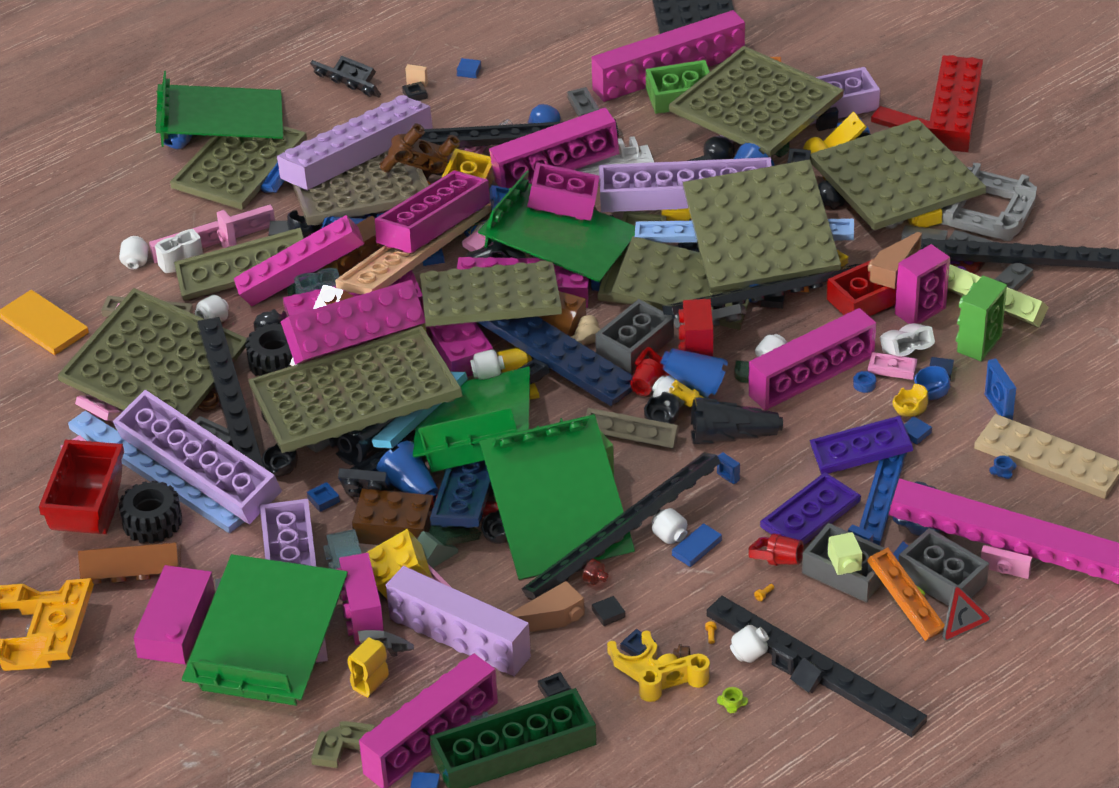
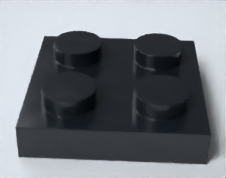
[338,468,394,497]

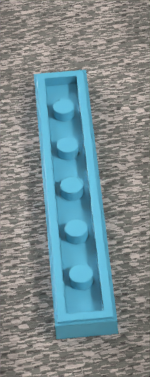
[372,371,468,448]

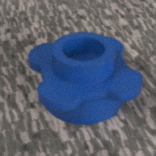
[989,456,1017,479]

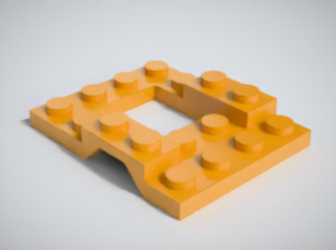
[0,578,94,671]

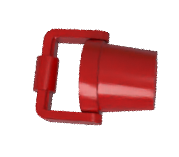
[630,347,670,396]
[748,533,804,566]

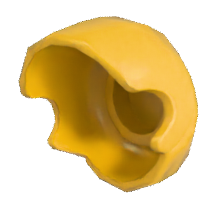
[892,384,929,417]

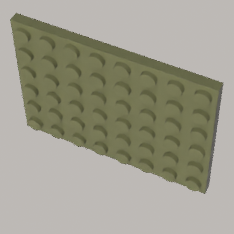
[248,326,462,453]

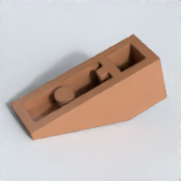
[868,232,922,289]
[509,581,585,632]

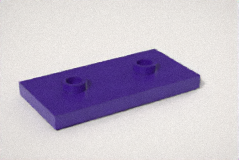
[810,416,913,474]
[760,472,861,545]

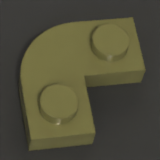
[311,721,375,768]

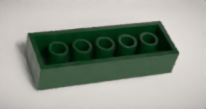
[430,688,597,788]

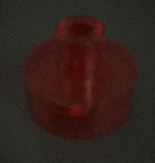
[583,559,609,585]

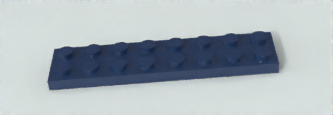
[478,316,633,407]

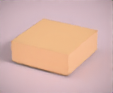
[405,64,428,87]

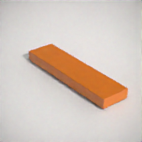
[867,547,945,641]

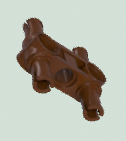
[379,123,460,180]

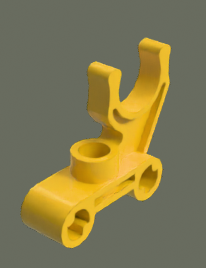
[607,631,710,702]

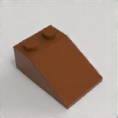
[538,291,586,337]

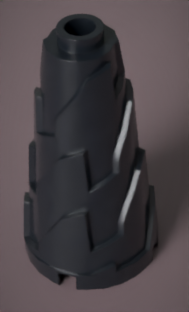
[691,397,783,444]
[329,417,396,466]

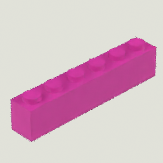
[234,215,364,306]

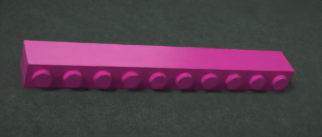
[889,478,1119,584]

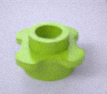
[717,687,748,713]

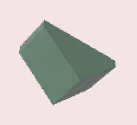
[417,531,458,568]

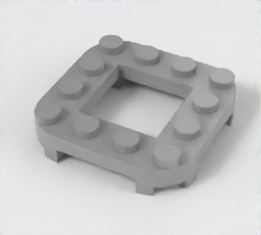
[940,163,1037,241]

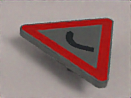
[942,586,990,641]

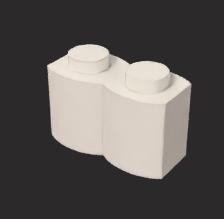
[155,229,203,273]
[880,323,935,356]

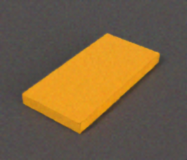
[0,290,89,355]

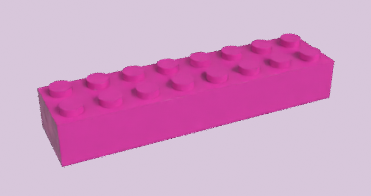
[591,10,745,102]

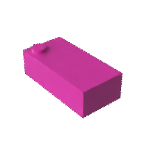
[133,565,215,664]

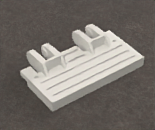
[575,136,654,185]

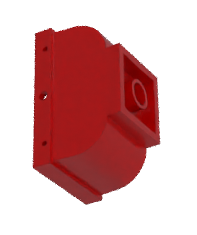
[39,439,124,534]

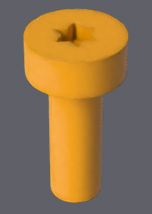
[754,584,774,601]
[705,621,717,644]

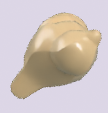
[571,315,601,345]

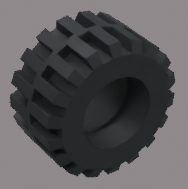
[245,323,293,376]
[119,481,182,544]

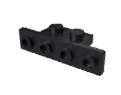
[310,56,381,98]

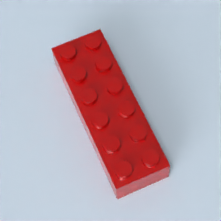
[928,55,983,153]

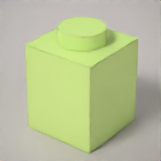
[828,532,862,575]

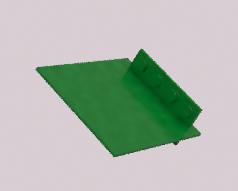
[155,71,283,147]
[478,170,635,282]
[413,367,530,472]
[480,414,635,580]
[182,554,348,706]

